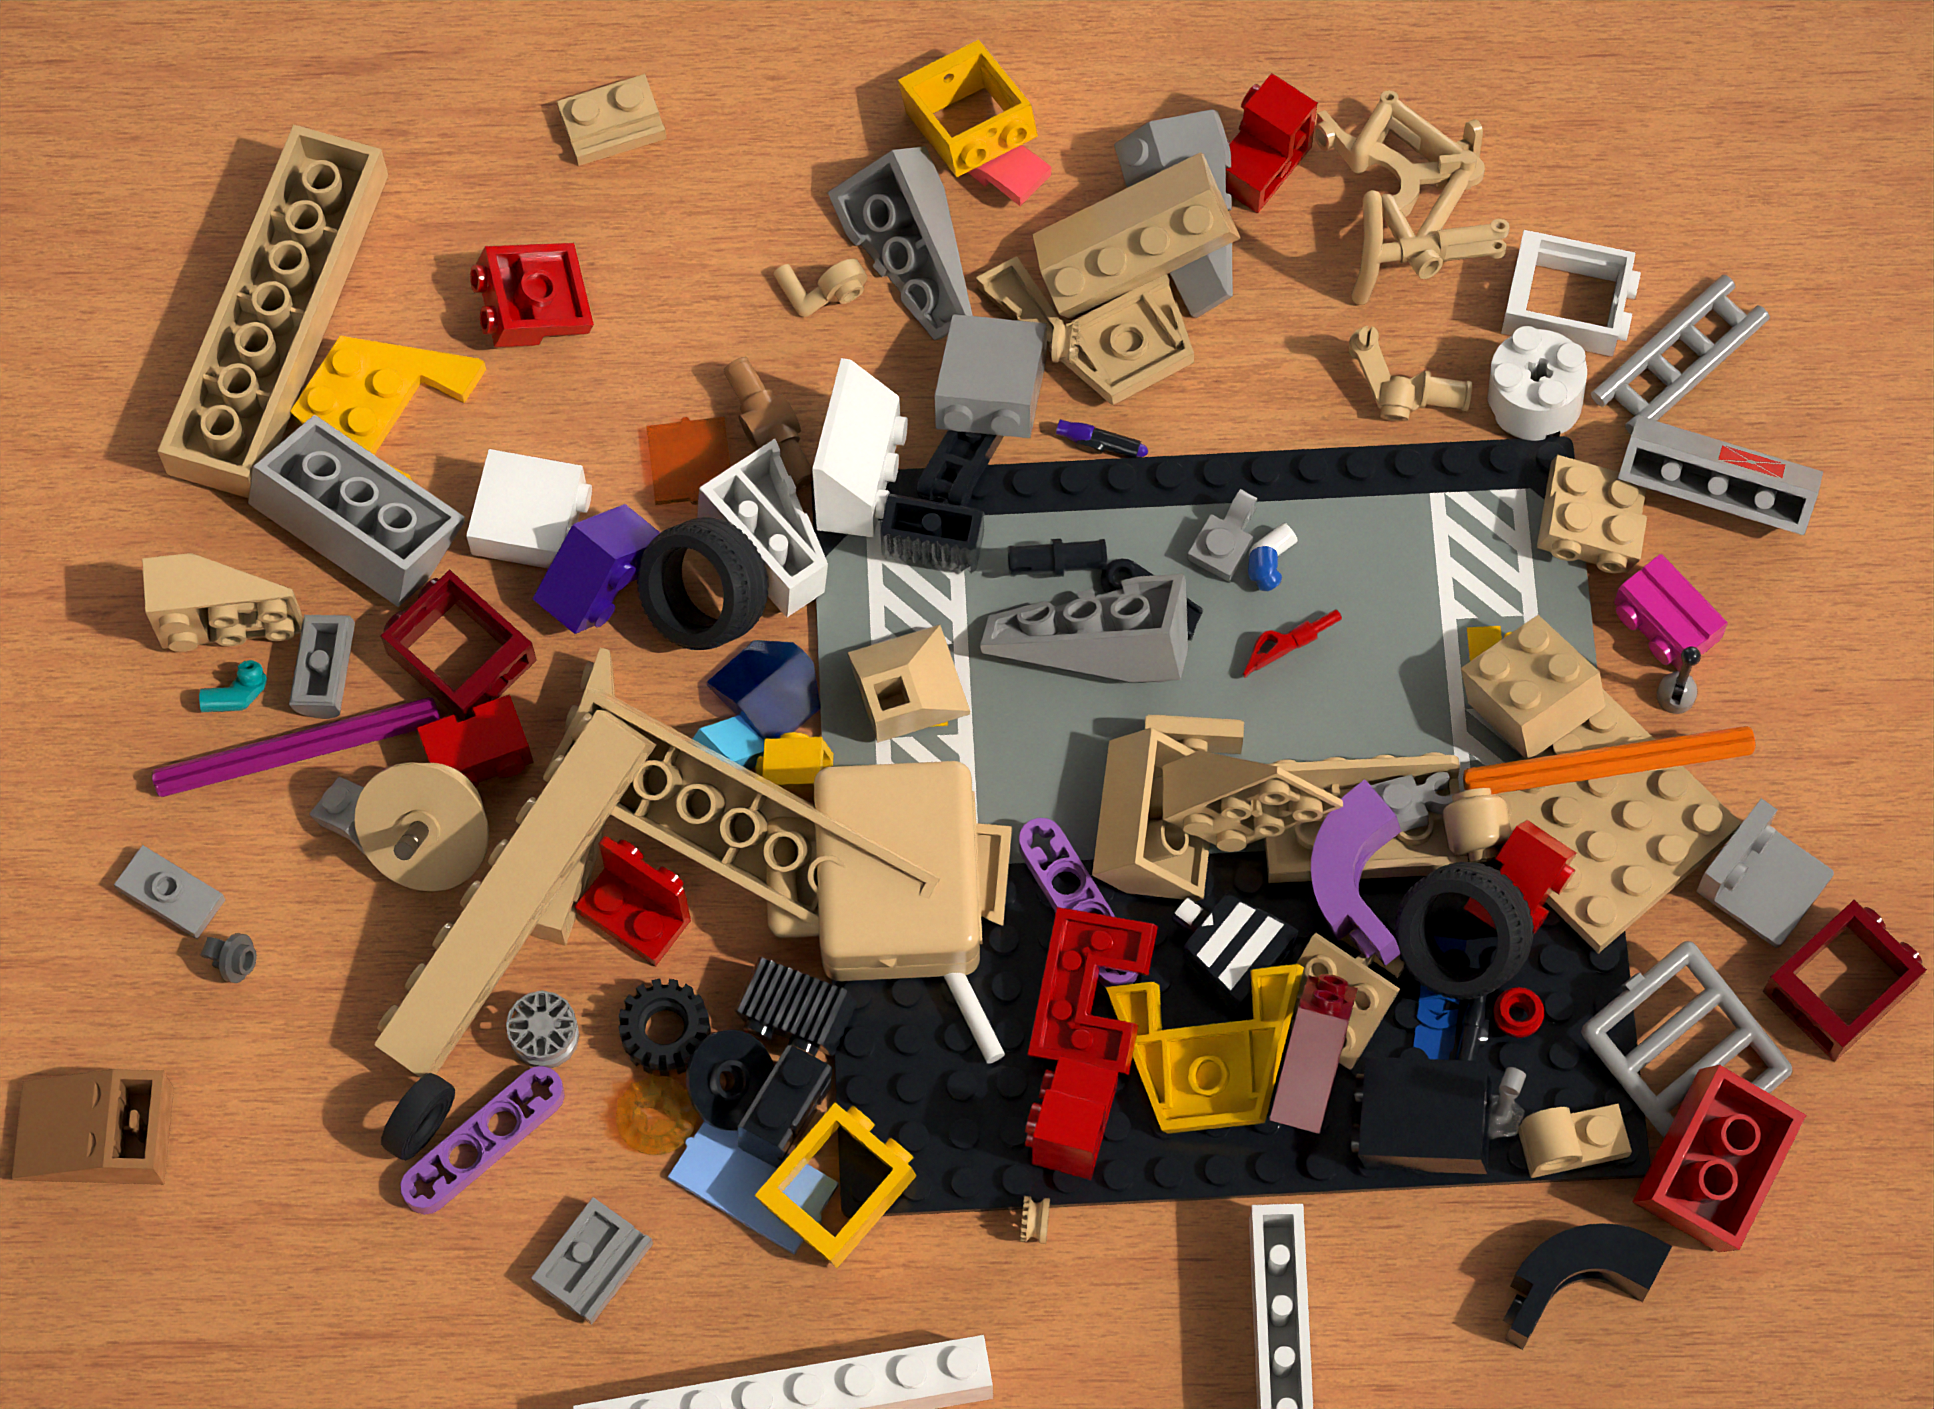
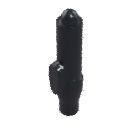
[1455,994,1489,1061]

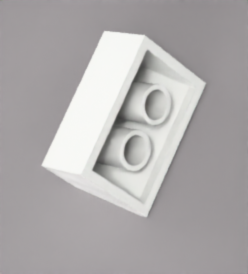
[812,358,908,537]

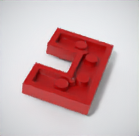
[1028,907,1158,1075]

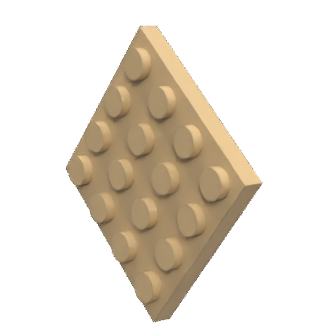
[1492,690,1742,954]

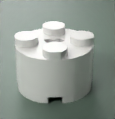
[1487,326,1587,441]

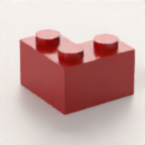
[1226,73,1318,213]
[1025,1056,1118,1180]

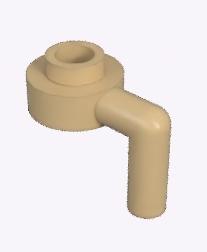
[773,259,868,317]

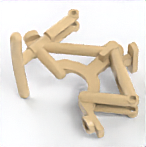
[1314,90,1509,305]

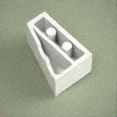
[697,439,828,617]

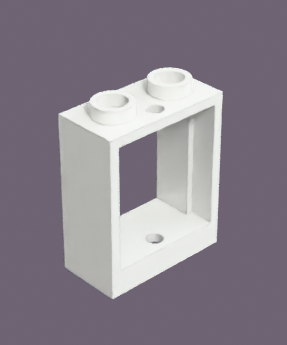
[1501,230,1641,357]

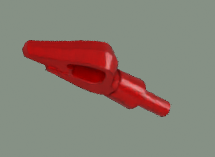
[1242,609,1342,678]

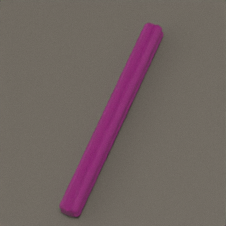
[152,697,440,797]

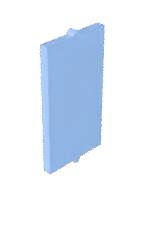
[668,1121,839,1255]

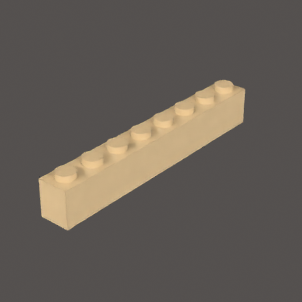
[374,710,656,1078]

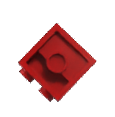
[470,243,594,347]

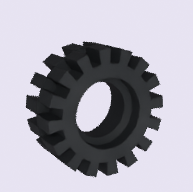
[618,979,711,1076]

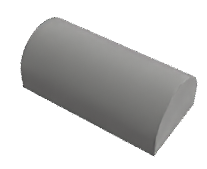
[289,615,355,719]

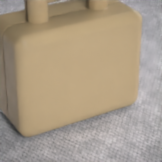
[765,761,982,981]

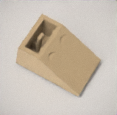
[142,553,303,652]
[1163,750,1343,852]

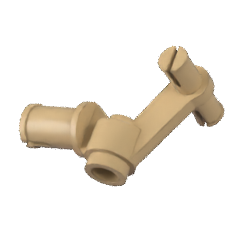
[1349,326,1472,422]

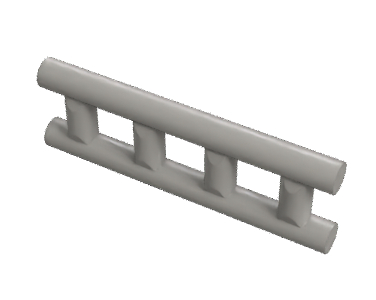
[1591,275,1770,435]

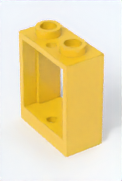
[898,39,1038,177]
[754,1103,917,1268]

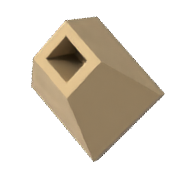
[848,625,970,743]

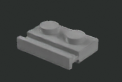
[531,1197,653,1325]

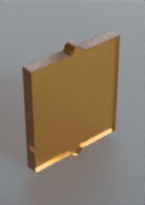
[647,417,730,505]

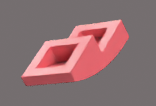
[967,145,1051,206]

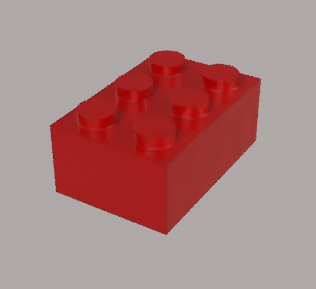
[1632,1065,1807,1252]

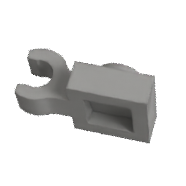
[1187,489,1257,582]

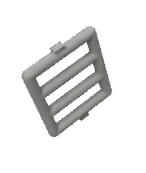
[1581,941,1792,1138]

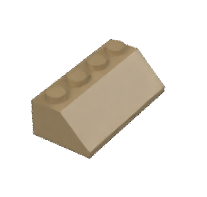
[1033,152,1241,320]

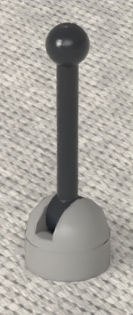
[1657,646,1701,714]

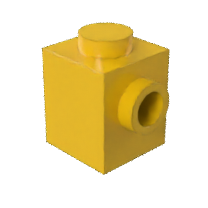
[756,732,834,801]

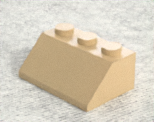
[1092,727,1210,901]

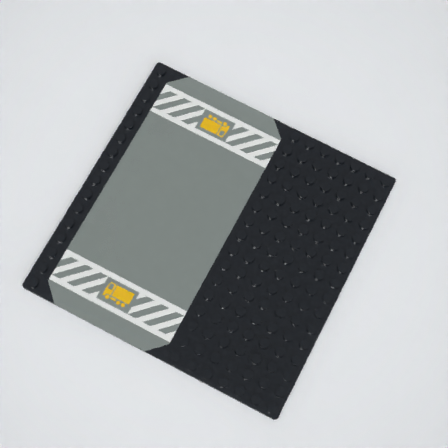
[811,436,1650,1218]

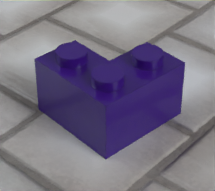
[533,504,660,634]

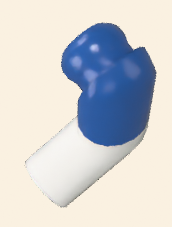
[1248,523,1298,591]

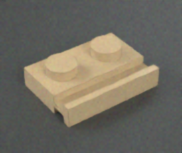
[557,74,667,166]

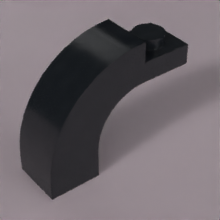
[1503,1223,1672,1350]

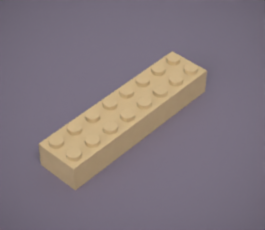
[157,124,389,498]
[543,689,940,968]

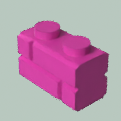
[1614,554,1728,672]

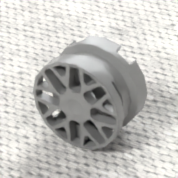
[506,991,580,1068]

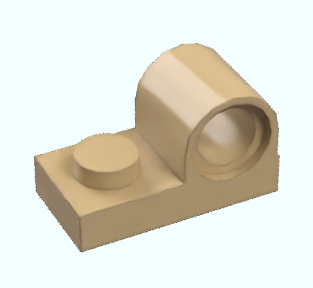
[1518,1104,1632,1178]

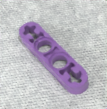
[1019,818,1138,987]
[400,1066,565,1215]

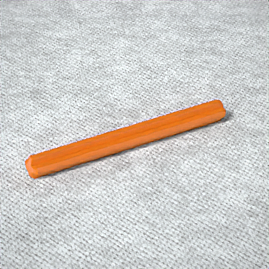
[1463,726,1756,794]

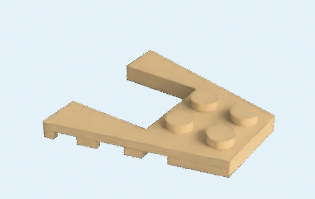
[976,256,1194,406]

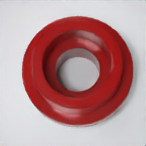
[1493,987,1544,1038]

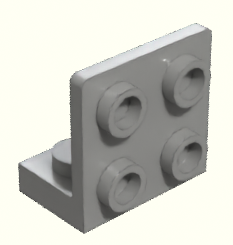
[1696,798,1834,948]

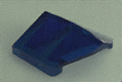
[706,640,821,740]

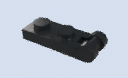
[917,430,1004,507]

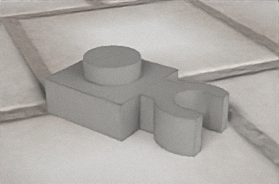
[1371,772,1454,832]

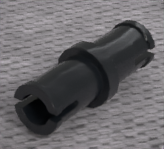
[1008,538,1107,577]

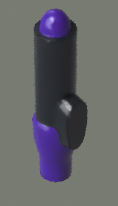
[1056,419,1148,458]

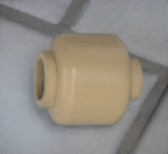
[1443,788,1512,863]

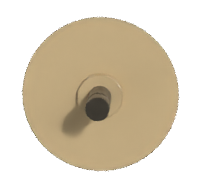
[355,762,489,891]

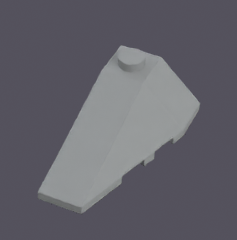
[1114,109,1233,318]
[827,146,973,340]
[980,574,1188,683]

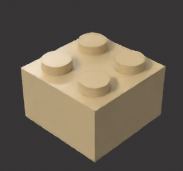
[1461,615,1606,759]

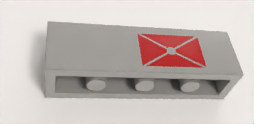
[1618,416,1823,535]

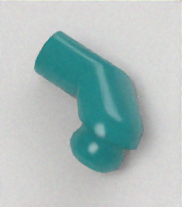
[199,660,267,712]

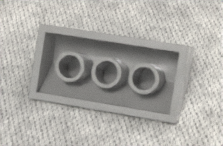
[248,415,465,607]

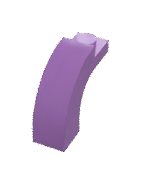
[1311,779,1402,966]

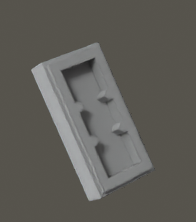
[114,845,226,939]

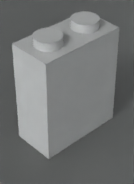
[935,314,1047,438]

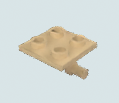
[1289,930,1405,1070]

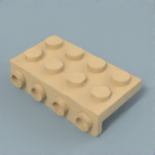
[1264,752,1468,883]

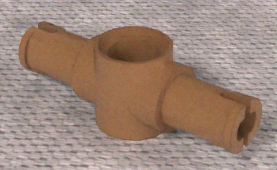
[724,357,813,491]

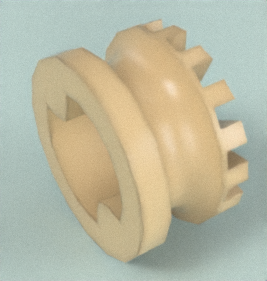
[1051,319,1080,364]
[1021,1196,1050,1244]

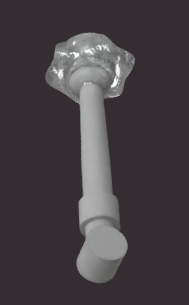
[1490,1067,1526,1139]

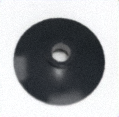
[686,1030,774,1131]

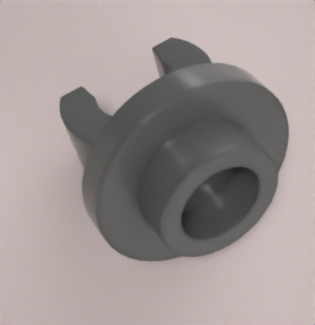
[200,933,257,983]

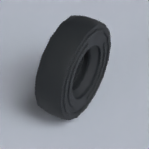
[381,1073,455,1161]

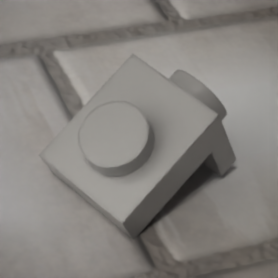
[309,776,366,855]

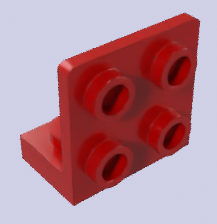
[575,835,691,967]

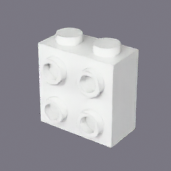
[466,449,592,569]

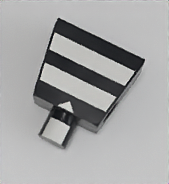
[1172,894,1298,1017]

